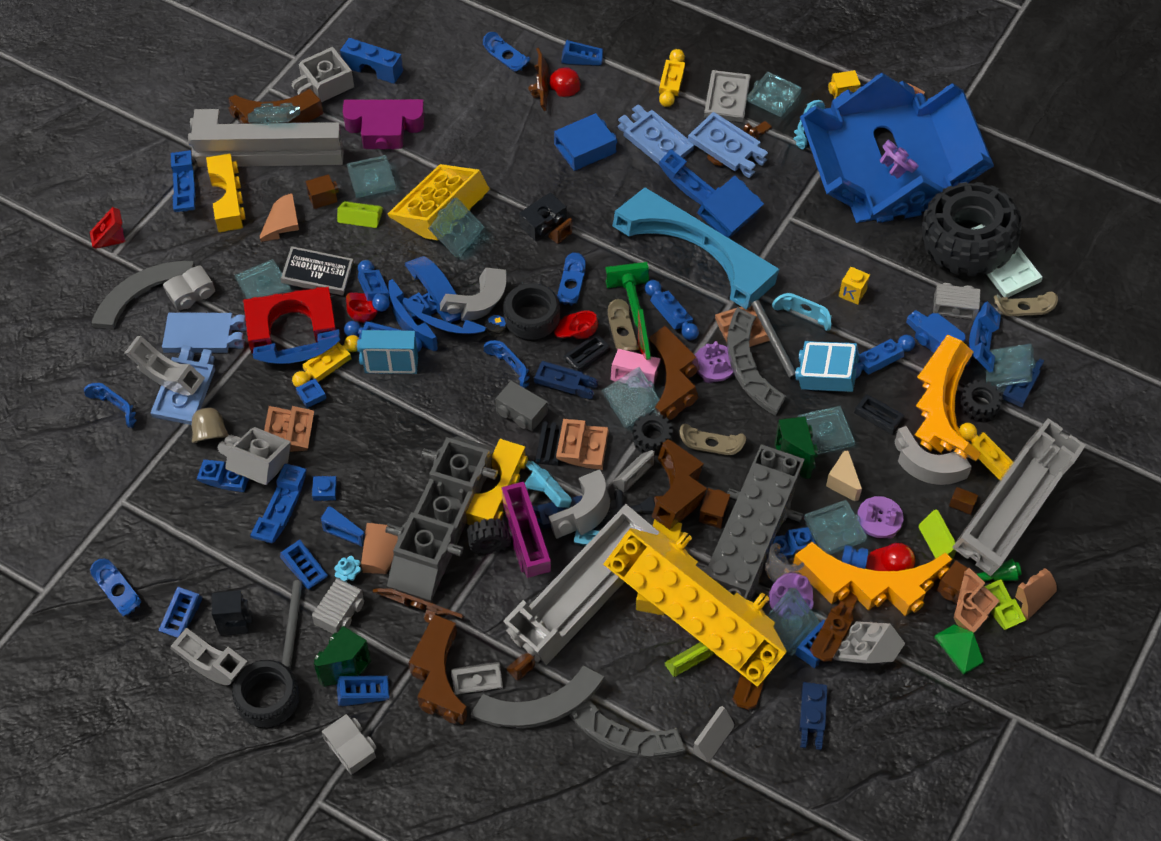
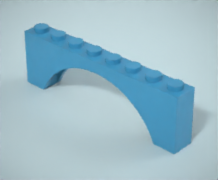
[613,188,779,310]

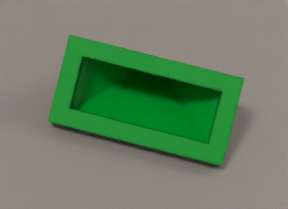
[934,624,984,675]

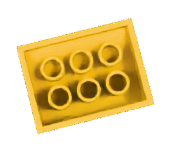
[388,164,490,240]

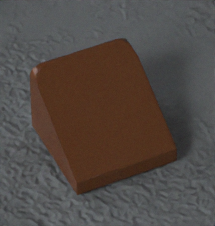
[548,218,572,244]
[949,487,978,515]
[506,653,535,681]

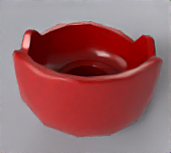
[550,67,580,97]

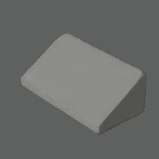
[612,450,654,492]
[451,662,503,695]
[693,706,734,762]

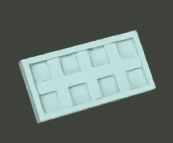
[972,224,1042,298]

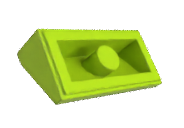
[337,201,383,228]
[919,509,956,559]
[665,642,714,677]

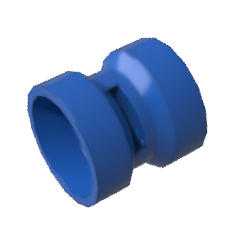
[842,545,868,569]

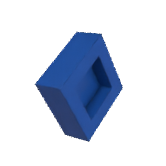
[296,379,326,408]
[312,476,337,501]

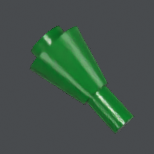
[976,558,1022,581]

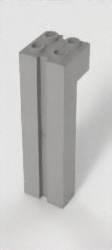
[188,109,344,167]
[952,418,1086,576]
[503,504,659,665]

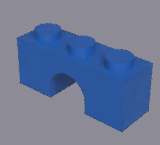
[340,38,403,84]

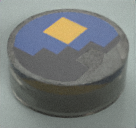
[485,315,507,336]

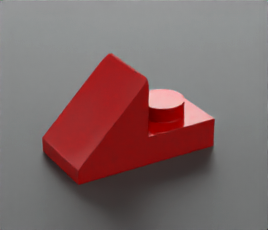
[90,207,125,249]

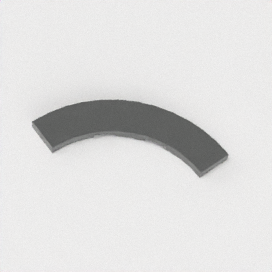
[92,261,195,329]
[727,307,786,416]
[470,666,605,728]
[569,699,685,758]

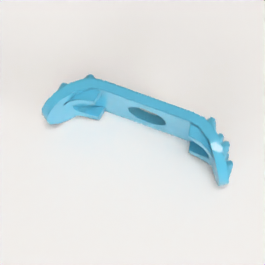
[793,100,825,149]
[772,293,832,331]

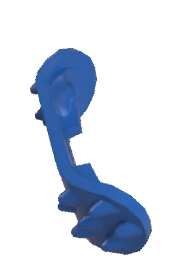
[483,32,531,72]
[557,253,586,306]
[484,340,530,389]
[84,383,136,428]
[90,558,141,616]

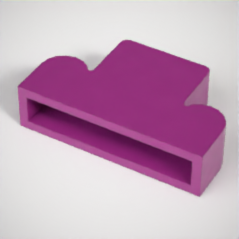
[343,99,425,149]
[501,482,551,578]

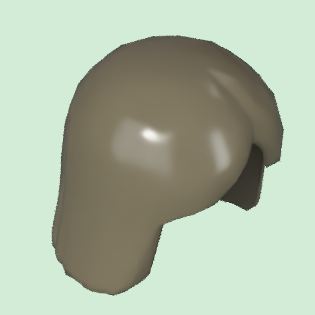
[192,408,229,443]

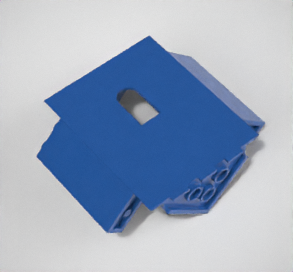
[800,73,994,223]

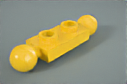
[659,49,685,107]
[292,335,359,387]
[959,423,1013,480]

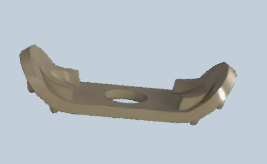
[994,292,1058,316]
[608,299,640,353]
[680,424,746,455]

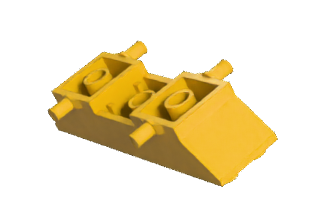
[603,528,787,687]

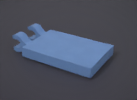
[617,105,695,165]
[688,112,768,178]
[162,313,247,353]
[151,345,215,425]

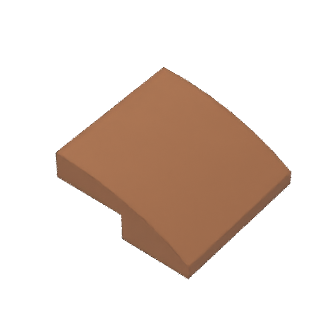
[715,305,770,347]
[264,406,314,451]
[556,419,609,470]

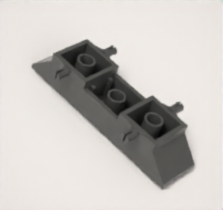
[385,436,498,602]
[696,444,804,601]

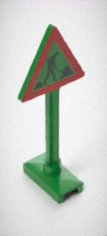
[605,262,651,360]

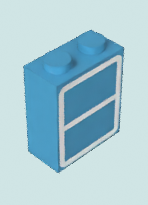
[357,330,418,374]
[796,341,859,392]

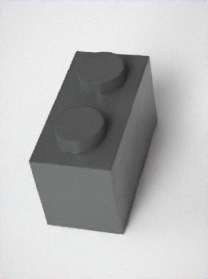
[495,381,548,432]

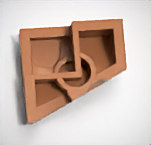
[260,193,299,242]
[361,523,398,574]
[954,568,999,633]
[1015,568,1057,621]

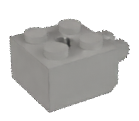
[292,47,354,102]
[218,427,291,485]

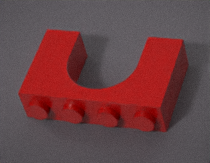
[243,286,336,353]

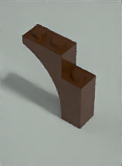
[228,89,323,124]
[648,326,700,420]
[651,439,707,530]
[408,614,467,724]

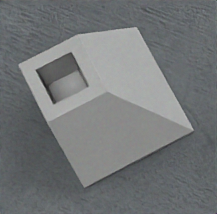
[833,621,905,663]

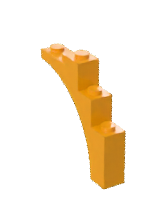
[915,334,981,461]
[793,542,952,617]

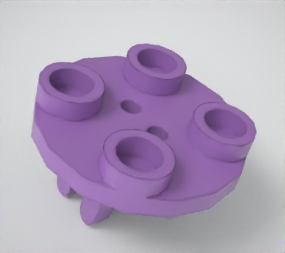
[880,140,919,178]
[695,341,735,383]
[857,496,903,538]
[769,572,814,620]

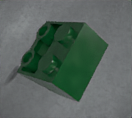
[775,416,818,479]
[314,626,371,687]

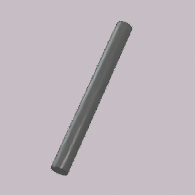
[751,300,796,378]
[282,580,303,670]

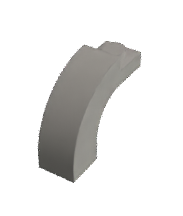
[440,268,506,321]
[125,336,205,395]
[895,426,972,485]
[548,469,610,539]
[170,628,247,685]

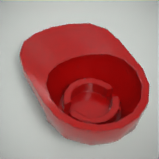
[346,293,378,323]
[555,311,598,339]
[866,543,916,571]

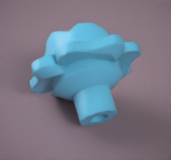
[334,556,361,582]

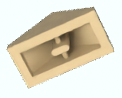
[826,451,862,501]

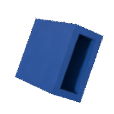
[554,113,617,171]
[697,176,764,238]

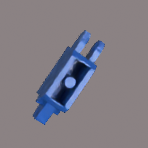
[906,310,972,368]

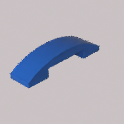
[658,149,719,205]
[171,150,196,212]
[405,256,461,323]
[389,279,438,351]
[403,298,486,334]
[969,301,1001,372]
[253,329,340,364]
[250,464,307,543]

